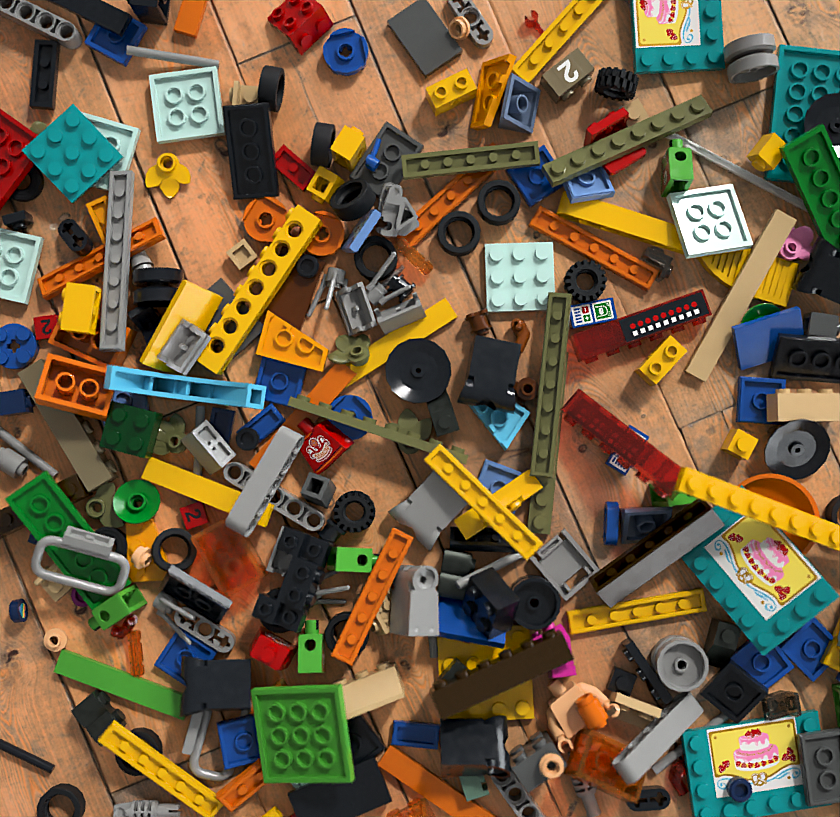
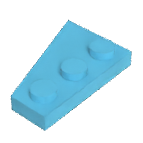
[469,402,531,451]

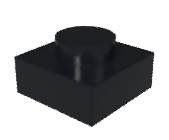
[2,210,34,231]
[606,666,637,697]

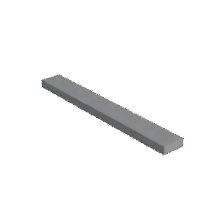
[99,170,135,352]

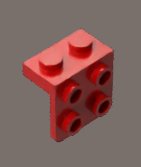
[267,0,334,55]
[583,107,646,176]

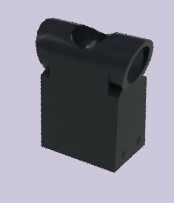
[791,236,840,304]
[456,335,521,414]
[179,656,251,717]
[440,715,511,779]

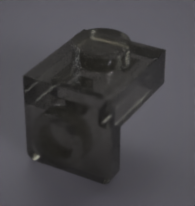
[640,246,673,282]
[761,690,802,721]

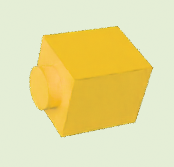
[747,132,786,172]
[720,429,759,460]

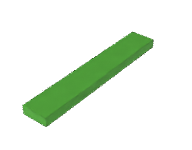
[53,649,186,720]

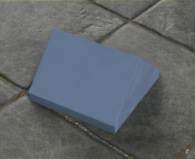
[498,73,541,134]
[619,506,672,544]

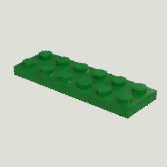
[779,124,840,249]
[5,470,132,610]

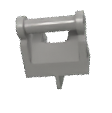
[375,182,420,236]

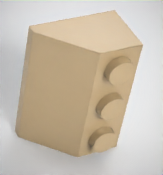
[333,661,405,720]

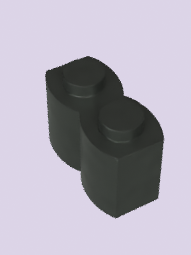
[437,548,476,601]
[71,689,127,746]

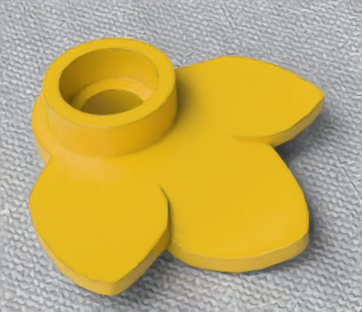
[145,153,191,199]

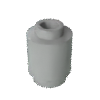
[0,447,29,479]

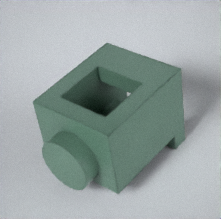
[459,776,489,801]

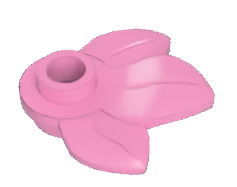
[778,226,814,261]

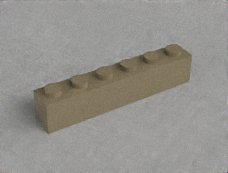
[17,359,118,492]

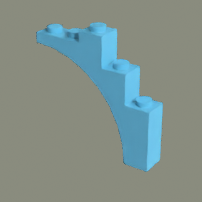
[104,365,266,410]

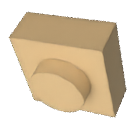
[618,98,649,128]
[226,239,259,272]

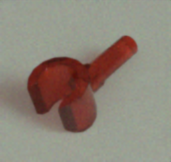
[525,10,544,35]

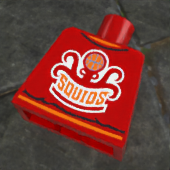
[297,417,354,475]
[249,626,298,671]

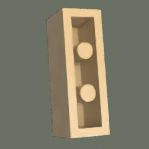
[766,389,840,422]

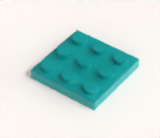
[21,104,124,204]

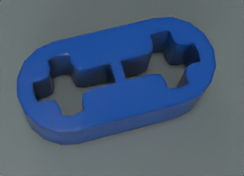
[603,501,619,546]

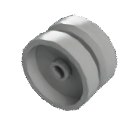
[723,33,780,84]
[650,635,709,692]

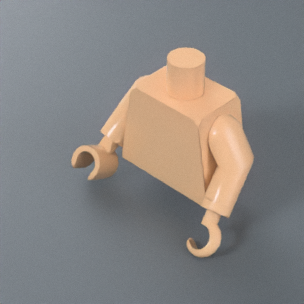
[546,678,620,755]

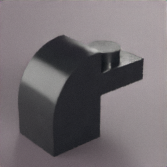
[128,301,162,345]

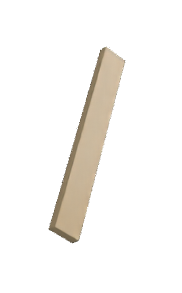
[684,209,797,382]

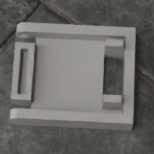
[529,529,600,601]

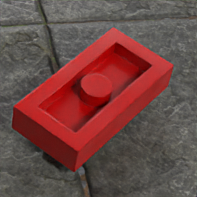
[275,144,316,193]

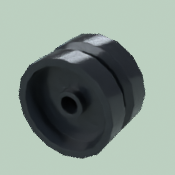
[132,267,184,308]
[510,574,561,630]

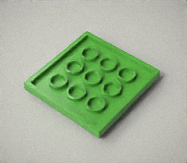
[251,684,355,783]

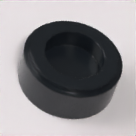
[296,255,320,279]
[236,428,260,451]

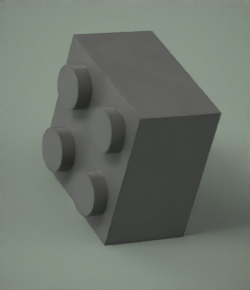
[510,730,567,793]

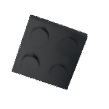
[700,659,769,724]

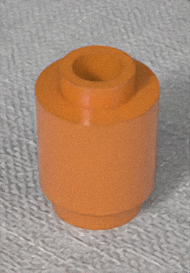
[575,692,608,730]

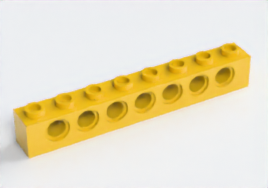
[196,204,323,375]

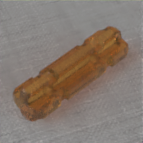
[394,237,433,275]
[127,630,145,676]

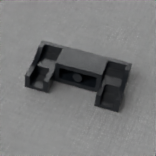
[251,526,334,633]

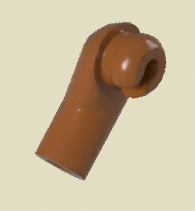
[511,318,530,353]

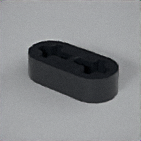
[58,219,93,256]
[624,785,671,812]

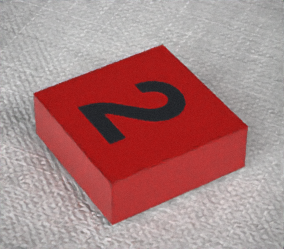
[33,314,59,341]
[179,501,210,530]

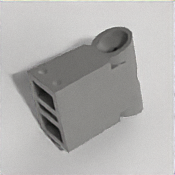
[388,471,467,551]
[389,565,439,636]

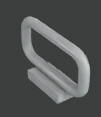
[31,526,130,596]
[182,702,252,781]

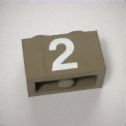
[540,48,595,104]

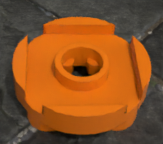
[243,197,287,244]
[299,211,345,257]

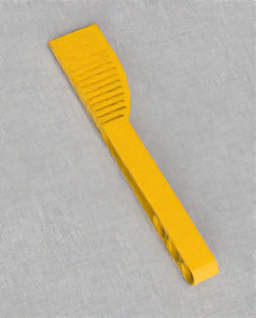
[556,191,799,308]

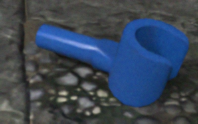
[365,138,382,172]

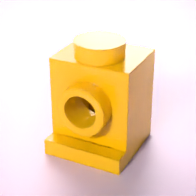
[306,166,345,205]

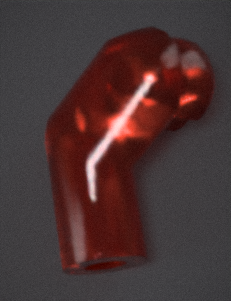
[110,614,138,640]
[668,760,688,796]

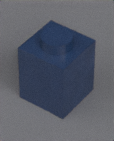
[0,389,35,417]

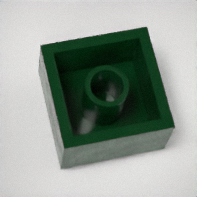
[99,401,163,458]

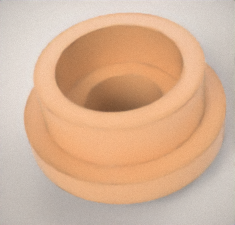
[448,16,470,40]
[131,546,153,569]
[44,628,68,652]
[539,753,564,779]

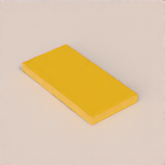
[139,279,223,376]

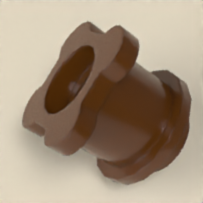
[465,309,492,336]
[514,377,539,403]

